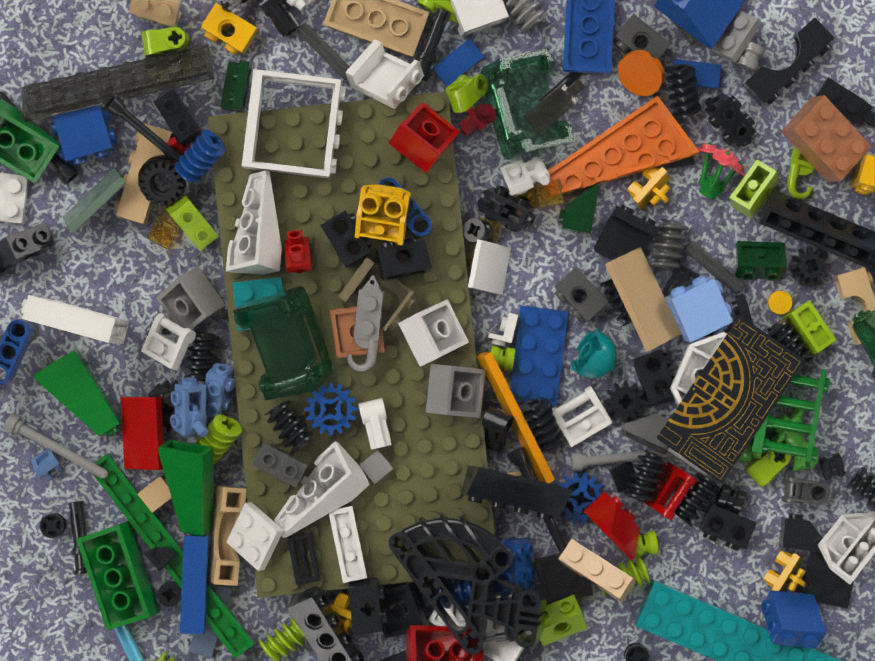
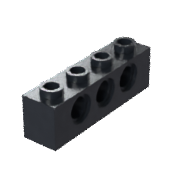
[287,585,365,661]

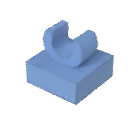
[31,449,62,480]

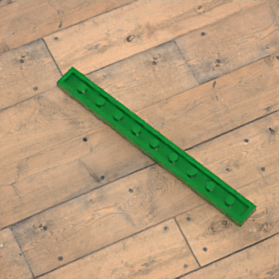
[92,453,255,659]

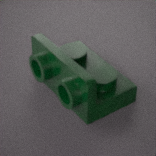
[220,60,252,113]
[735,241,786,281]

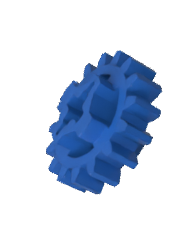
[304,382,358,435]
[558,472,603,524]

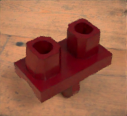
[458,104,495,138]

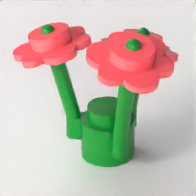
[696,142,746,199]

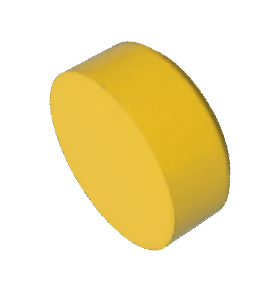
[767,291,792,315]

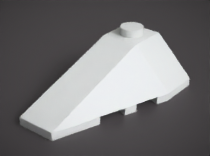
[274,441,370,538]

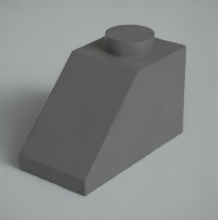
[622,414,671,455]

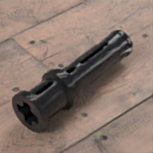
[415,7,451,81]
[68,501,87,575]

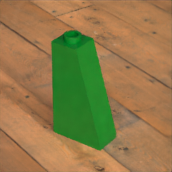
[33,350,122,438]
[158,439,214,536]

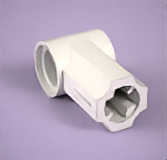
[359,398,392,450]

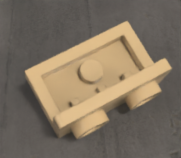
[129,0,182,27]

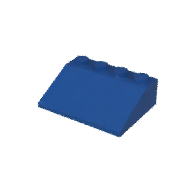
[654,0,745,49]

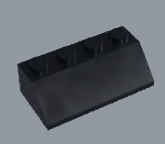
[461,466,572,520]

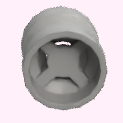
[734,42,765,72]

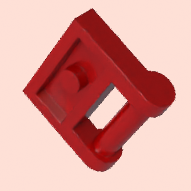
[643,462,698,521]

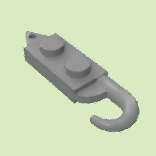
[347,275,384,372]

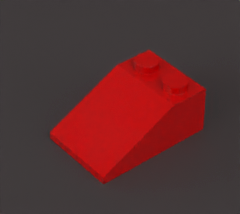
[406,625,484,661]

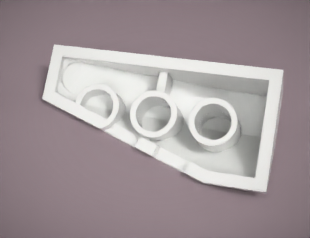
[226,170,282,275]

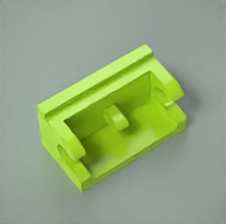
[782,300,837,356]

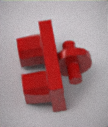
[284,230,312,274]

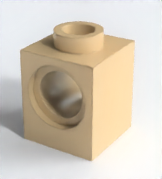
[138,475,172,513]

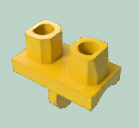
[627,167,671,210]
[763,550,807,592]
[330,591,371,632]

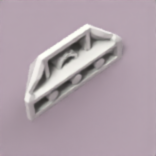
[670,332,727,405]
[818,511,875,585]

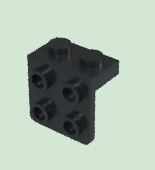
[594,205,659,261]

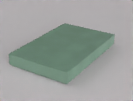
[63,168,126,233]

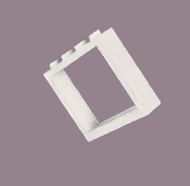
[242,69,346,179]
[21,295,130,344]

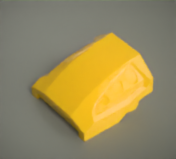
[355,184,411,245]

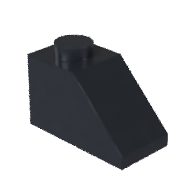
[779,513,823,552]

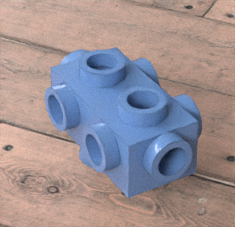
[205,363,235,419]
[170,377,209,438]

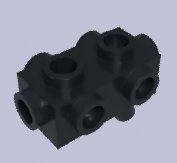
[704,93,756,148]
[477,185,536,232]

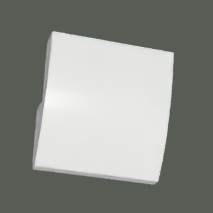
[468,239,511,295]

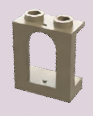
[338,258,415,332]

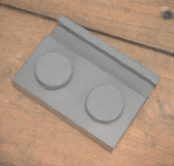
[707,11,762,63]

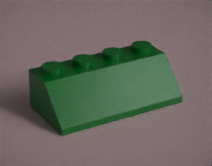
[76,521,160,631]

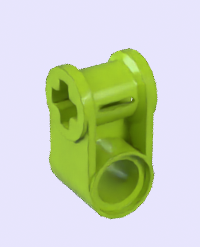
[141,27,189,57]
[446,74,488,113]
[744,451,791,487]

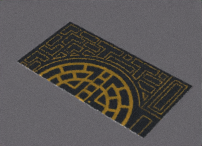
[657,316,805,484]

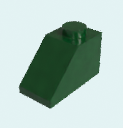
[558,185,600,235]

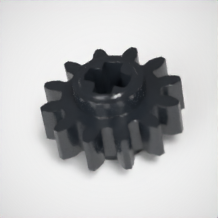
[603,380,647,423]

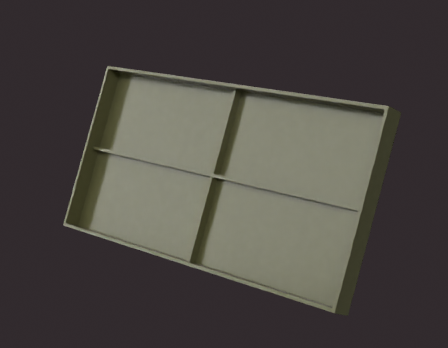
[208,91,495,598]

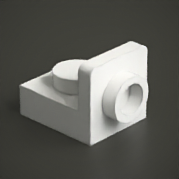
[488,313,518,347]

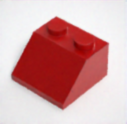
[388,102,460,173]
[584,491,640,561]

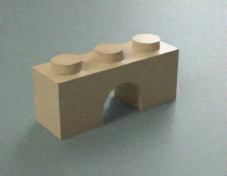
[833,267,875,345]
[559,539,636,603]

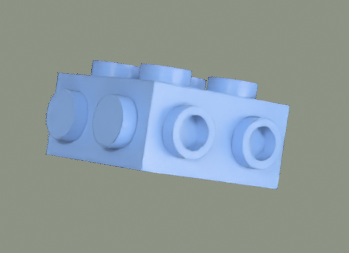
[665,275,733,343]

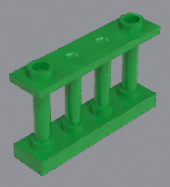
[751,369,830,468]

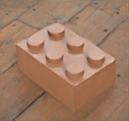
[781,95,872,182]

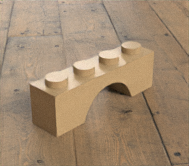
[114,124,174,225]
[207,485,247,586]

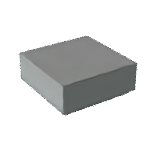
[359,450,393,484]

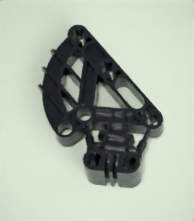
[389,513,548,654]

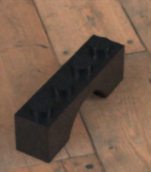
[742,17,834,106]

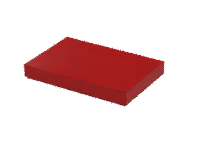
[121,396,164,470]

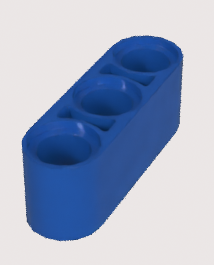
[379,177,432,238]
[0,318,35,385]

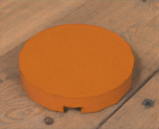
[618,50,665,96]

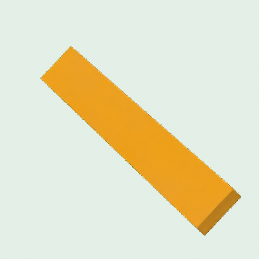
[476,352,555,484]

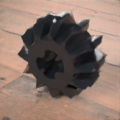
[789,246,831,287]

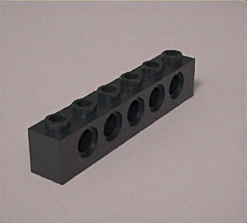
[759,190,875,271]

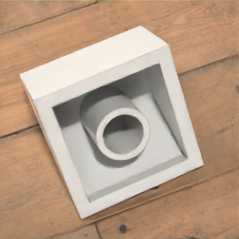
[398,299,469,367]

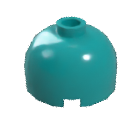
[571,329,617,378]

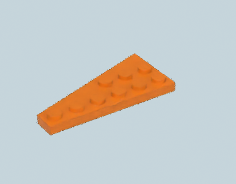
[544,96,699,198]

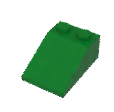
[0,99,60,184]

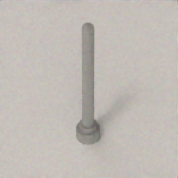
[3,413,108,479]
[571,450,676,472]

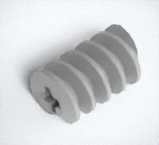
[503,0,546,33]

